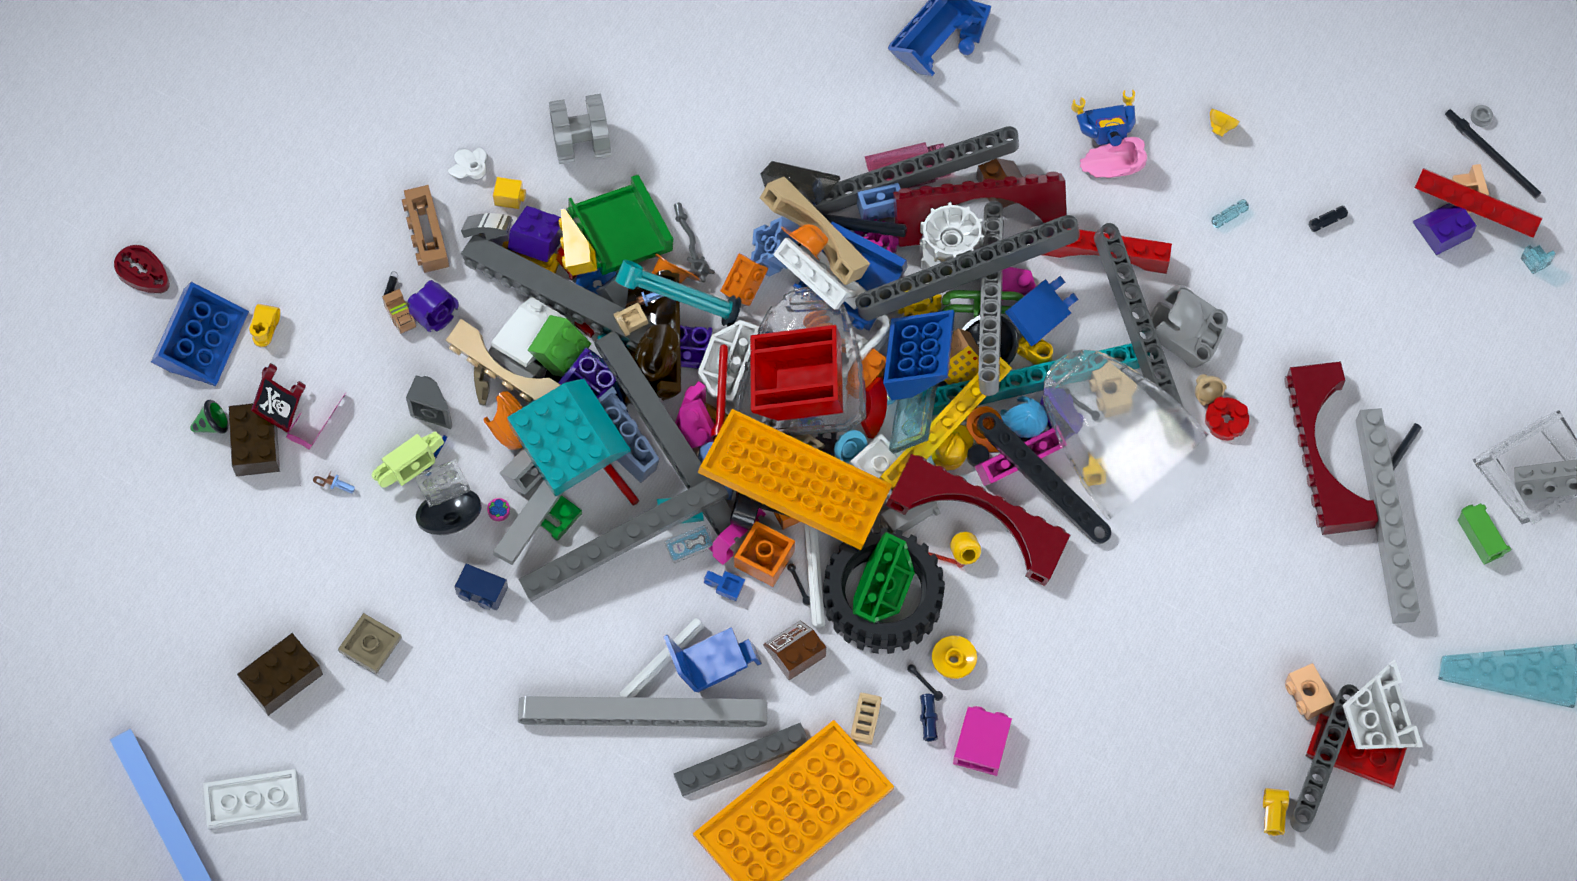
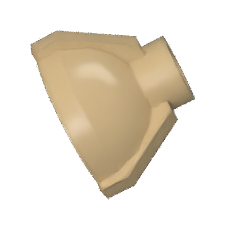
[1195,374,1227,406]

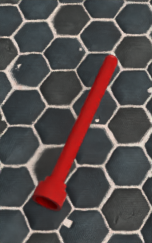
[711,344,728,441]

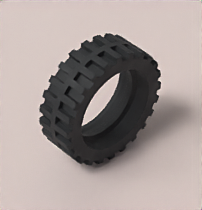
[823,528,945,654]

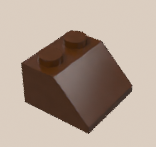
[976,158,1023,208]

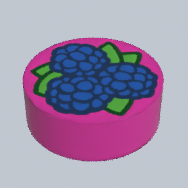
[487,498,510,522]

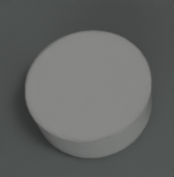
[1471,105,1493,127]

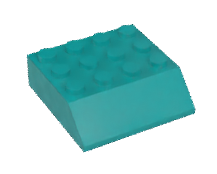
[507,379,631,497]

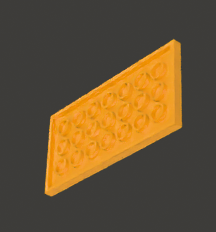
[698,409,892,550]
[693,720,894,881]

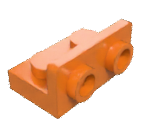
[720,253,768,306]

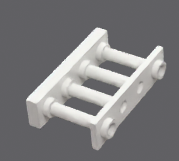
[773,238,866,309]

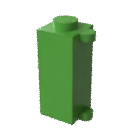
[1457,503,1512,565]

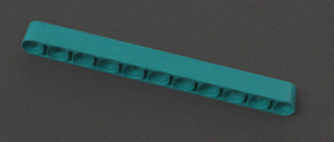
[921,343,1150,416]

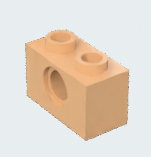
[1285,663,1335,720]

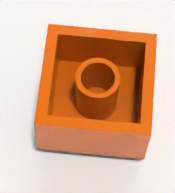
[734,521,795,587]

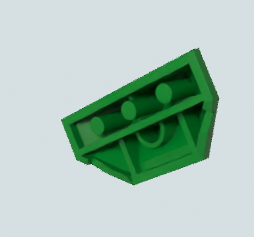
[853,532,915,623]

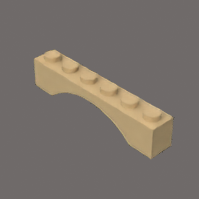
[760,177,870,285]
[446,319,560,403]

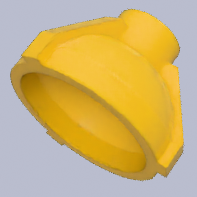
[1210,109,1240,137]

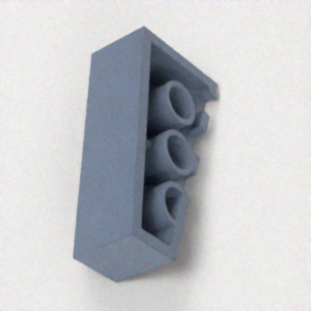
[598,386,659,483]

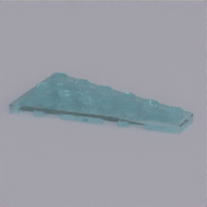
[1438,643,1577,708]

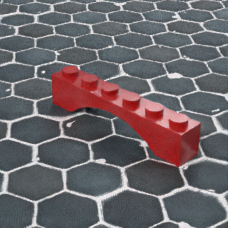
[1414,168,1543,238]
[1042,229,1172,274]

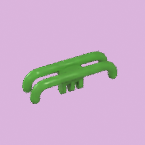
[942,290,1024,317]

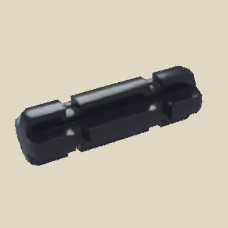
[1308,205,1348,232]

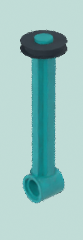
[615,260,741,327]

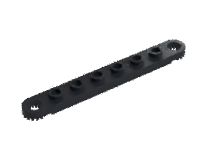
[976,412,1111,544]

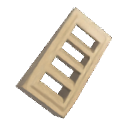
[850,692,882,745]

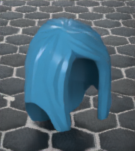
[1000,396,1048,438]

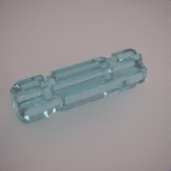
[1211,199,1249,228]

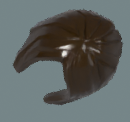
[635,323,680,382]

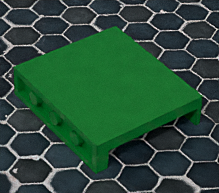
[566,174,674,276]

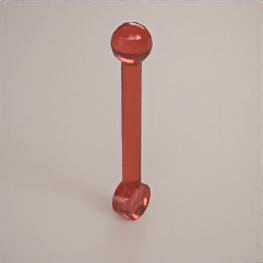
[928,551,965,568]

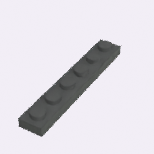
[674,722,808,797]

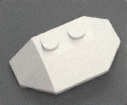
[698,320,760,403]

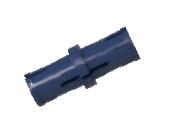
[920,693,938,742]

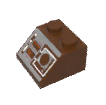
[763,620,827,680]

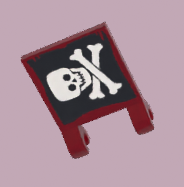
[251,363,306,433]

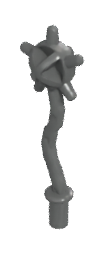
[673,202,715,283]

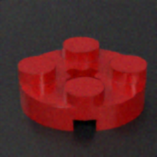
[1205,397,1249,441]

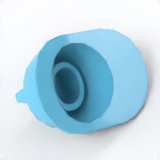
[834,430,868,464]

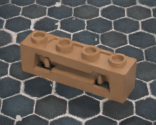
[401,185,449,273]

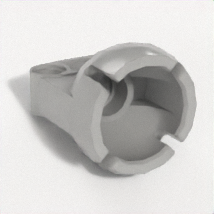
[1150,285,1228,368]

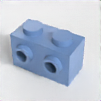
[857,183,900,221]

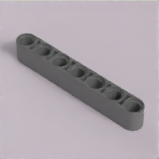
[1290,684,1359,832]

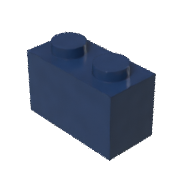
[454,563,508,610]

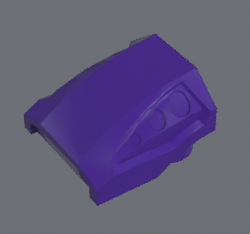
[680,325,713,369]
[558,347,616,399]

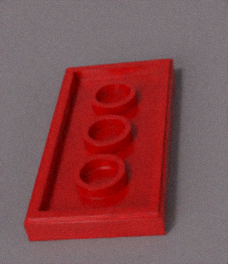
[1305,713,1407,789]

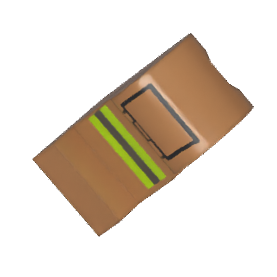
[382,289,416,334]

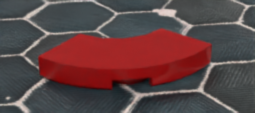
[859,377,887,439]

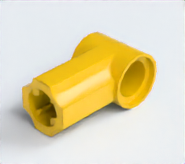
[1263,788,1289,836]

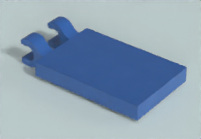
[1005,275,1079,346]

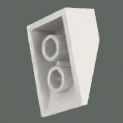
[491,297,566,367]

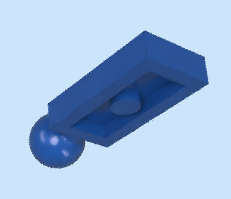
[958,1,991,55]

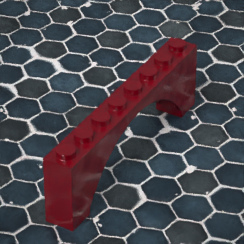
[893,171,1067,247]
[1284,361,1378,535]
[885,454,1071,586]

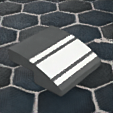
[461,213,513,240]

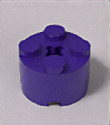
[408,280,459,332]

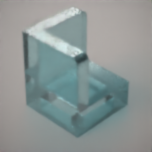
[1521,245,1556,274]

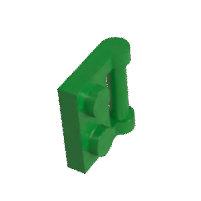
[540,495,582,541]

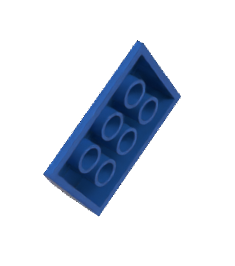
[151,282,249,386]
[883,310,955,401]

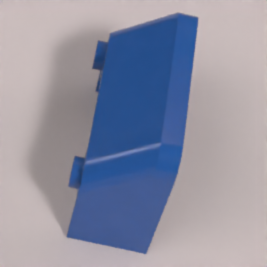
[888,0,986,76]

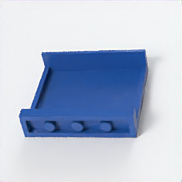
[793,222,908,331]

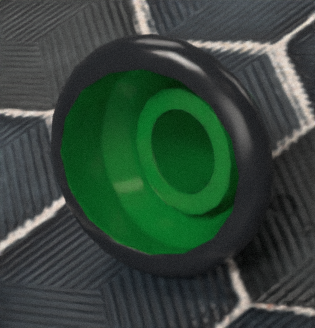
[190,399,228,434]

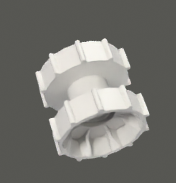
[920,203,984,276]

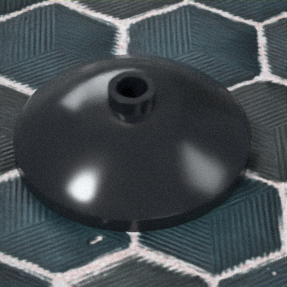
[962,316,1019,365]
[416,488,482,535]

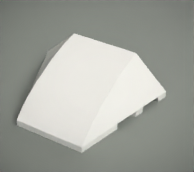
[1343,660,1423,749]

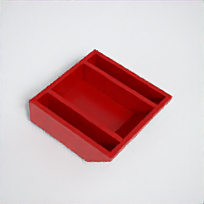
[750,325,843,421]

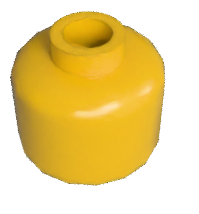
[950,532,981,565]

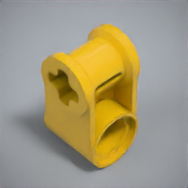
[249,304,281,347]
[1017,336,1053,365]

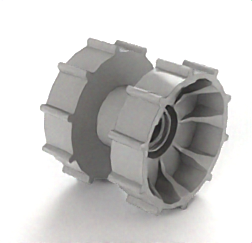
[549,94,611,164]

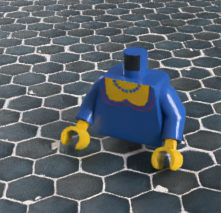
[1071,90,1136,146]

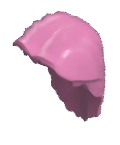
[1080,137,1147,178]

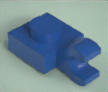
[704,571,745,601]

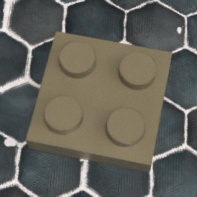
[338,613,402,674]

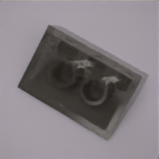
[760,161,840,205]

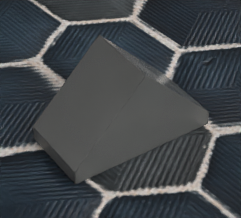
[596,273,628,309]

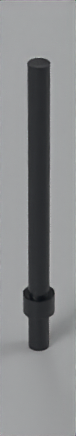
[1445,109,1542,199]

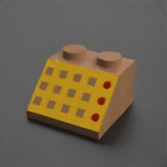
[944,328,979,385]

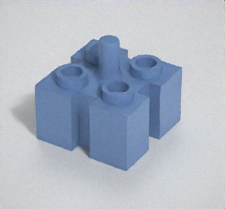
[751,217,801,277]

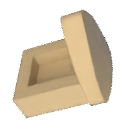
[614,303,648,336]

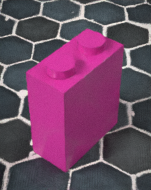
[953,706,1012,776]

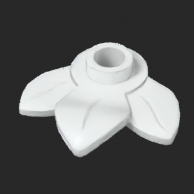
[448,148,487,179]

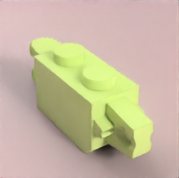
[371,431,444,488]

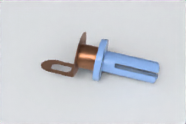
[625,292,664,308]
[313,471,355,494]

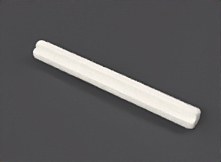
[804,524,825,628]
[619,618,704,697]

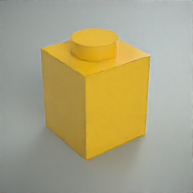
[493,177,526,209]

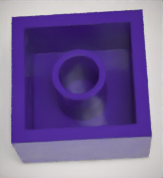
[508,206,563,262]

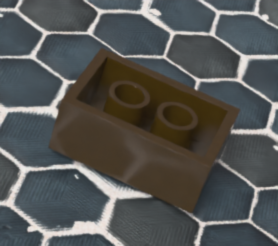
[229,403,280,477]
[237,633,323,716]

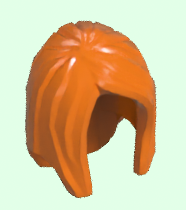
[483,391,523,450]

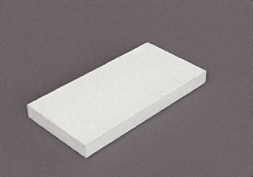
[203,769,301,829]

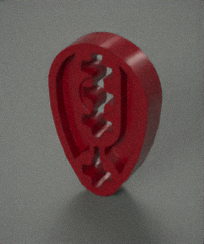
[114,245,170,293]

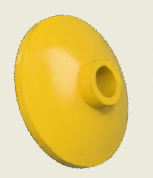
[932,635,977,679]

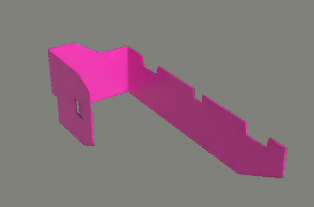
[286,393,346,449]
[708,509,766,565]

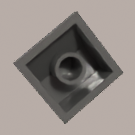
[406,375,452,429]

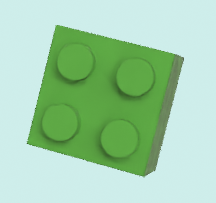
[527,315,592,377]

